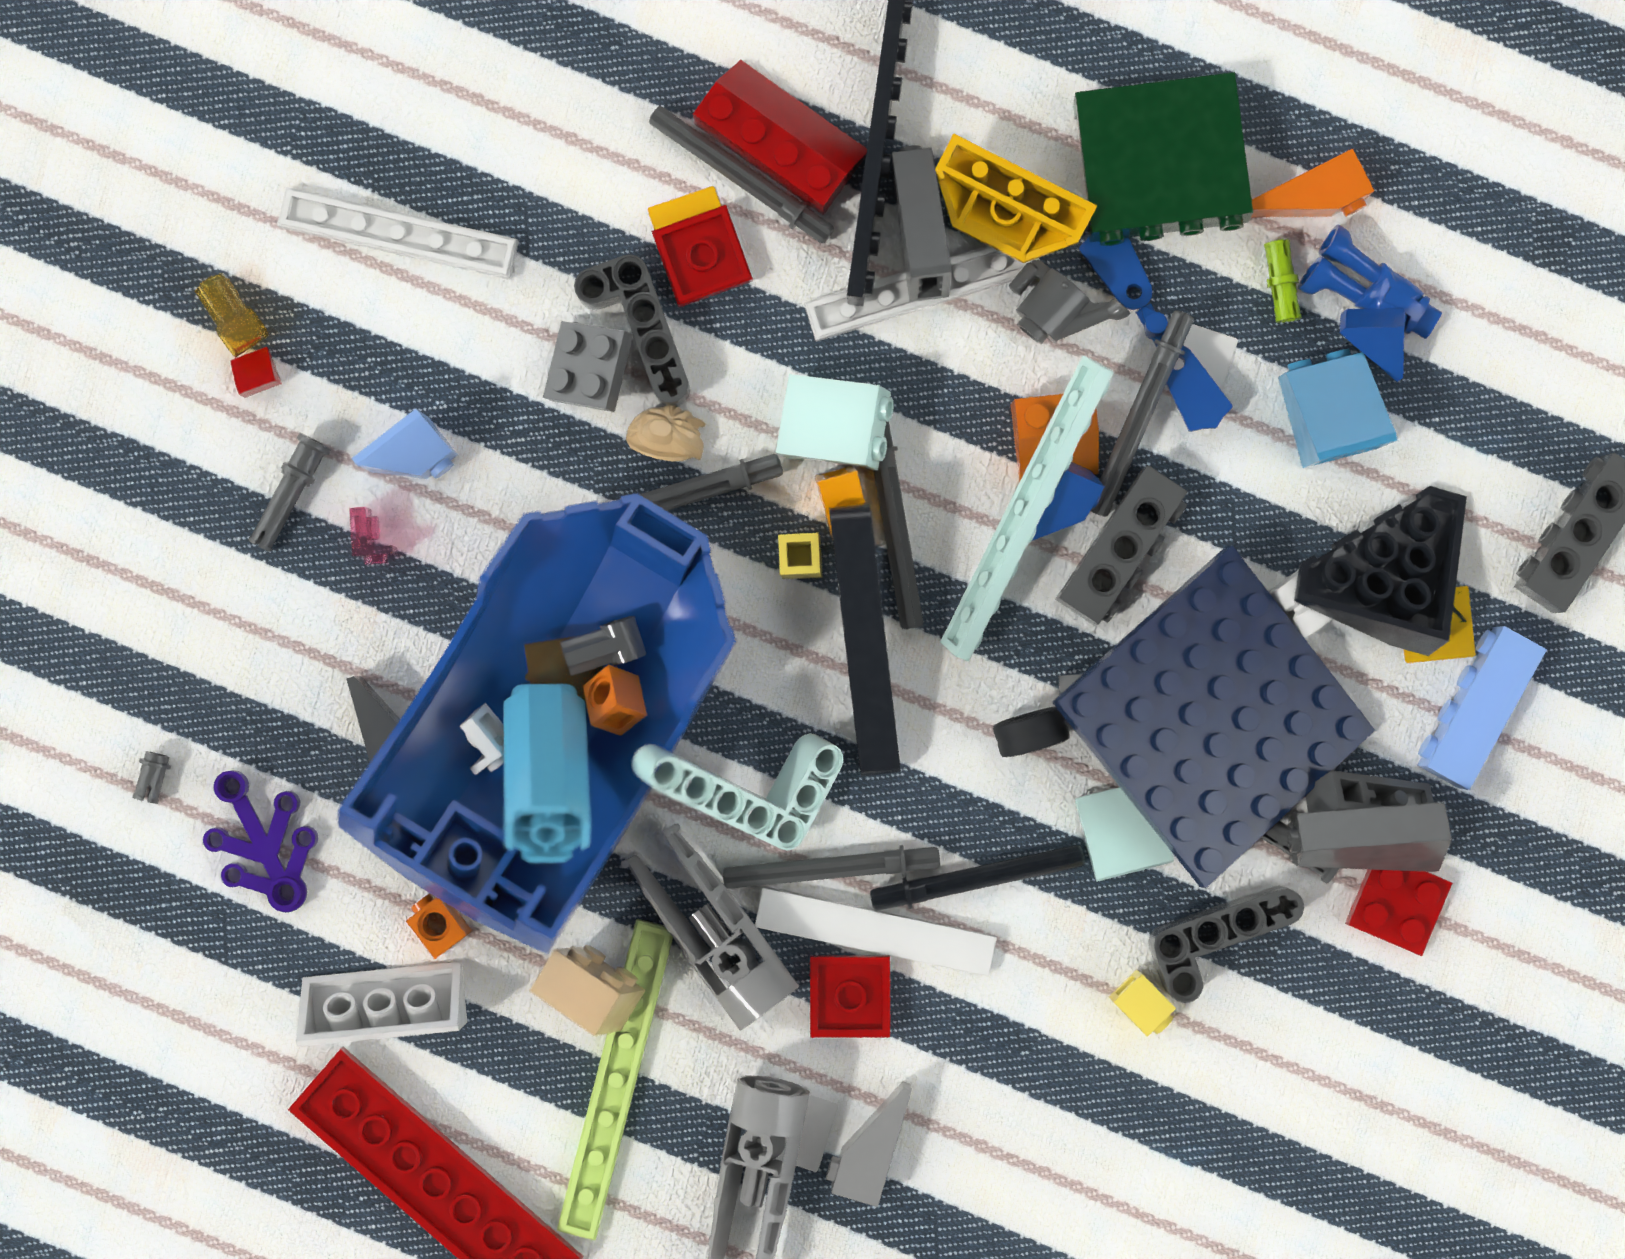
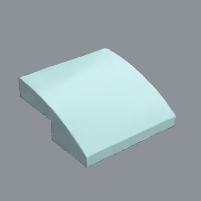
[1075,787,1174,882]

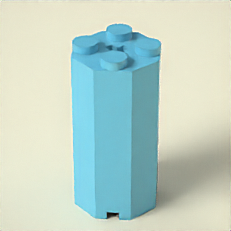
[504,684,590,863]

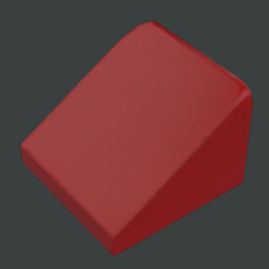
[230,347,282,398]

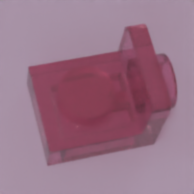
[349,507,398,565]

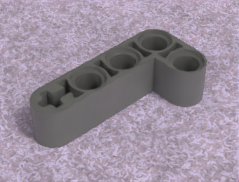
[574,254,690,407]
[1148,886,1304,1003]

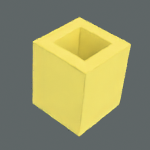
[778,533,822,579]
[1109,969,1176,1037]

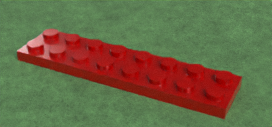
[288,1047,584,1259]

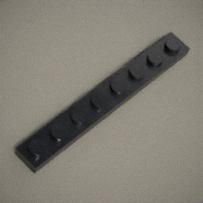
[847,0,913,306]

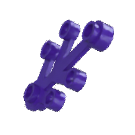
[203,770,318,913]

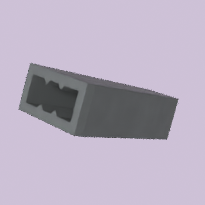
[891,145,952,302]
[1288,802,1452,872]

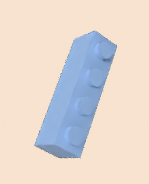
[1417,626,1547,790]

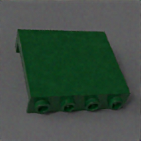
[1073,72,1253,246]

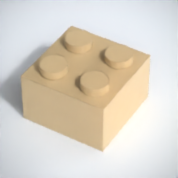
[530,945,646,1036]

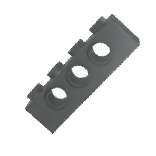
[1514,453,1625,614]
[1055,465,1188,626]

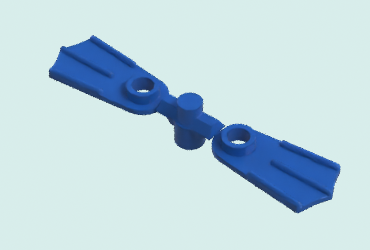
[1079,235,1233,432]

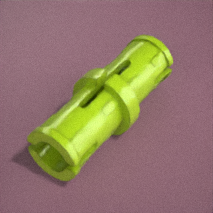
[1264,239,1302,323]

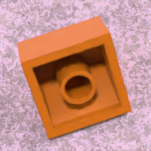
[1011,394,1099,482]

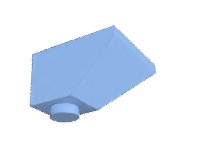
[351,409,458,479]

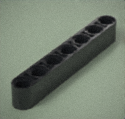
[829,503,901,777]

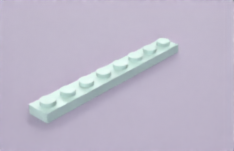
[940,355,1114,661]

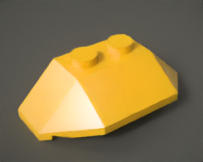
[935,134,1097,263]

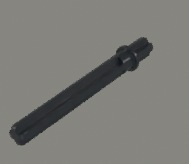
[870,845,1085,911]

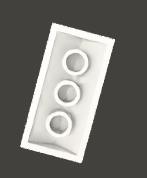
[295,962,467,1047]

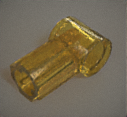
[194,272,270,358]

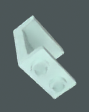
[776,374,894,470]

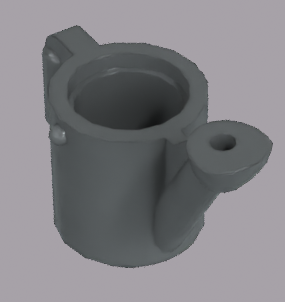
[1009,260,1131,344]

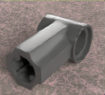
[560,616,646,675]

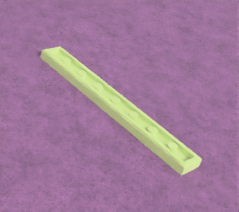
[557,919,673,1240]

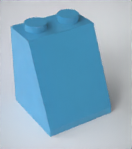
[1278,348,1398,469]

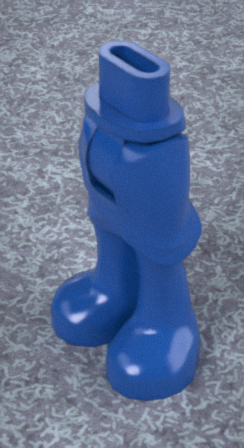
[1298,224,1442,339]

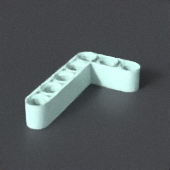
[632,733,843,851]

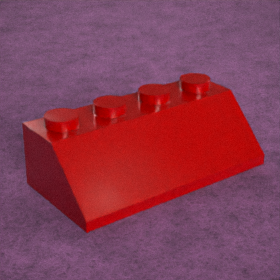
[693,59,867,216]

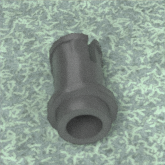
[132,751,171,804]

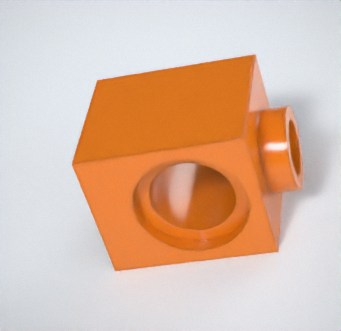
[583,665,647,736]
[406,893,472,959]

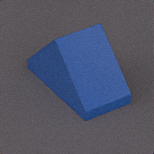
[1340,308,1404,382]

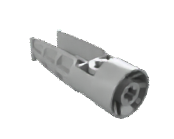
[621,824,799,1031]
[708,1075,810,1259]

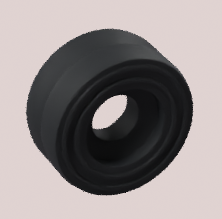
[993,706,1070,757]

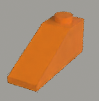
[1251,148,1374,217]

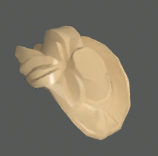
[626,405,706,462]

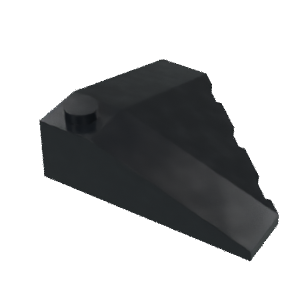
[1294,486,1467,656]

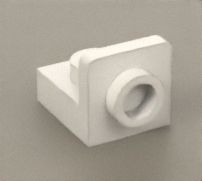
[460,703,504,775]

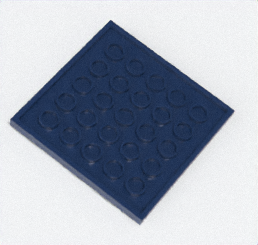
[1052,546,1375,888]

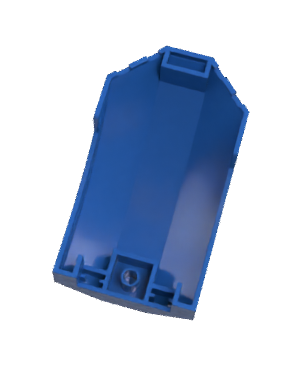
[338,493,736,955]

